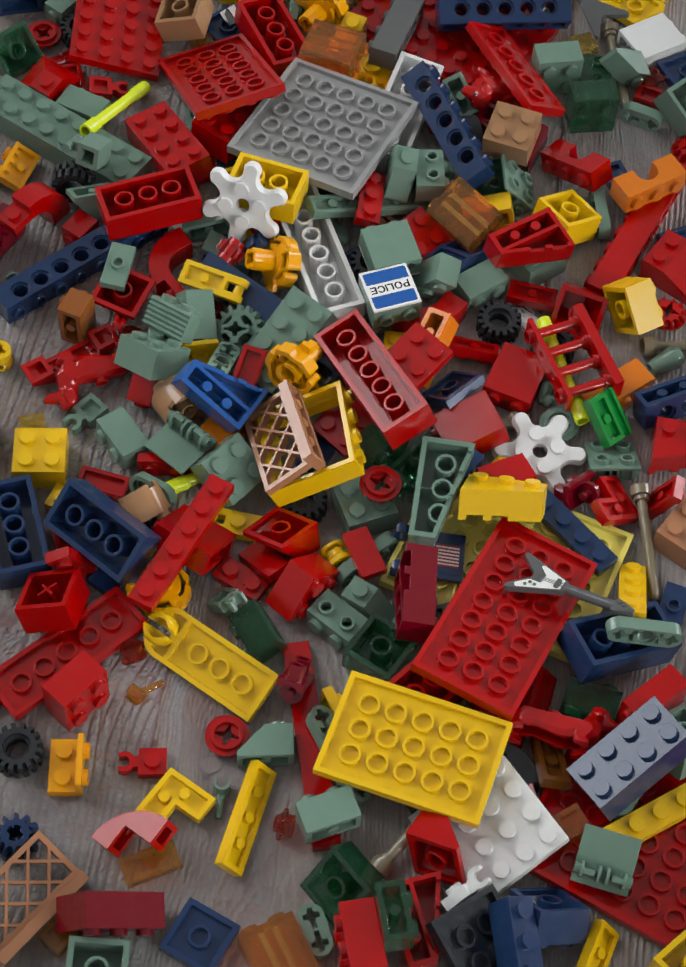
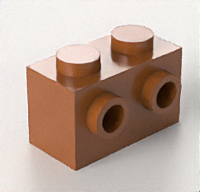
[57,287,97,344]

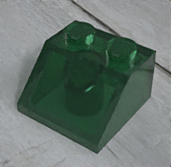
[0,20,43,78]
[300,841,388,926]

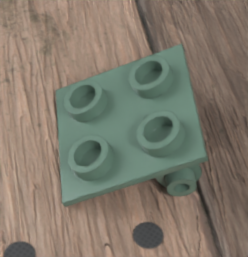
[501,154,535,215]
[144,410,217,475]
[583,440,642,480]
[570,823,643,897]

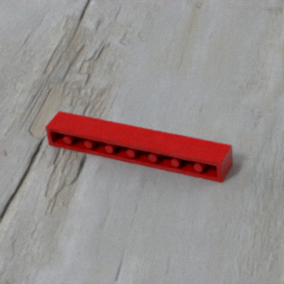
[583,162,686,308]

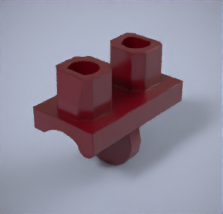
[554,470,600,511]
[276,655,315,704]

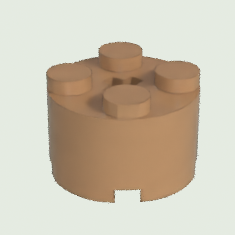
[152,374,204,425]
[118,479,171,526]

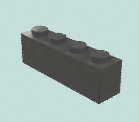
[366,0,425,71]

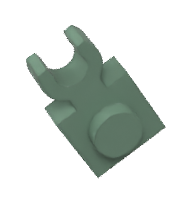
[62,393,109,436]
[206,587,248,614]

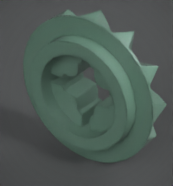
[539,407,580,443]

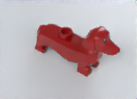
[461,67,522,111]
[43,342,131,411]
[508,705,619,760]

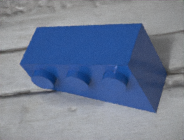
[171,359,269,433]

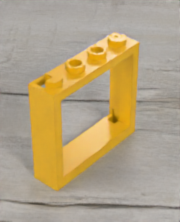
[257,380,366,507]

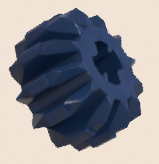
[0,812,40,862]

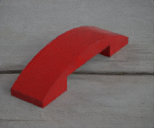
[20,322,120,386]

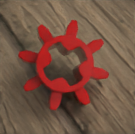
[216,236,246,265]

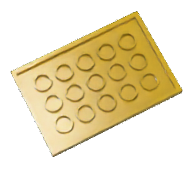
[313,670,513,829]

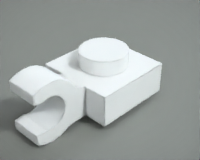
[441,865,492,911]

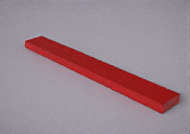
[282,641,341,852]

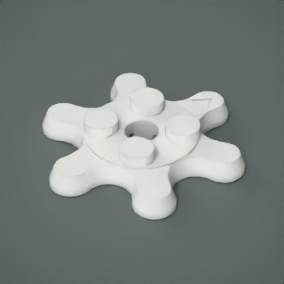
[202,161,288,242]
[491,412,587,494]

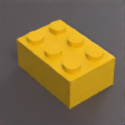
[230,152,309,225]

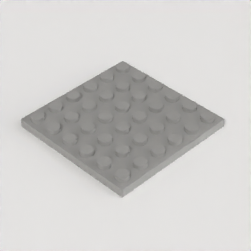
[227,57,419,200]

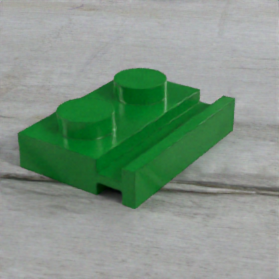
[582,387,633,449]

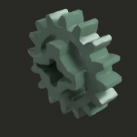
[216,304,265,359]

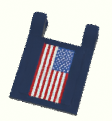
[390,523,466,584]

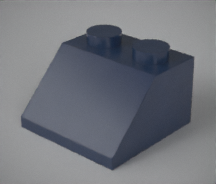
[509,887,591,949]

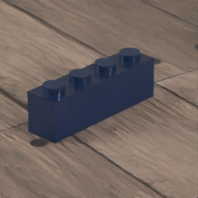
[488,896,544,967]

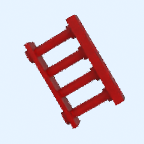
[524,303,624,412]

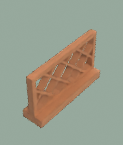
[244,379,326,495]
[0,830,90,967]

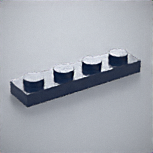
[541,489,618,577]

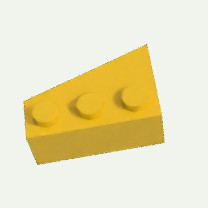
[458,472,548,522]

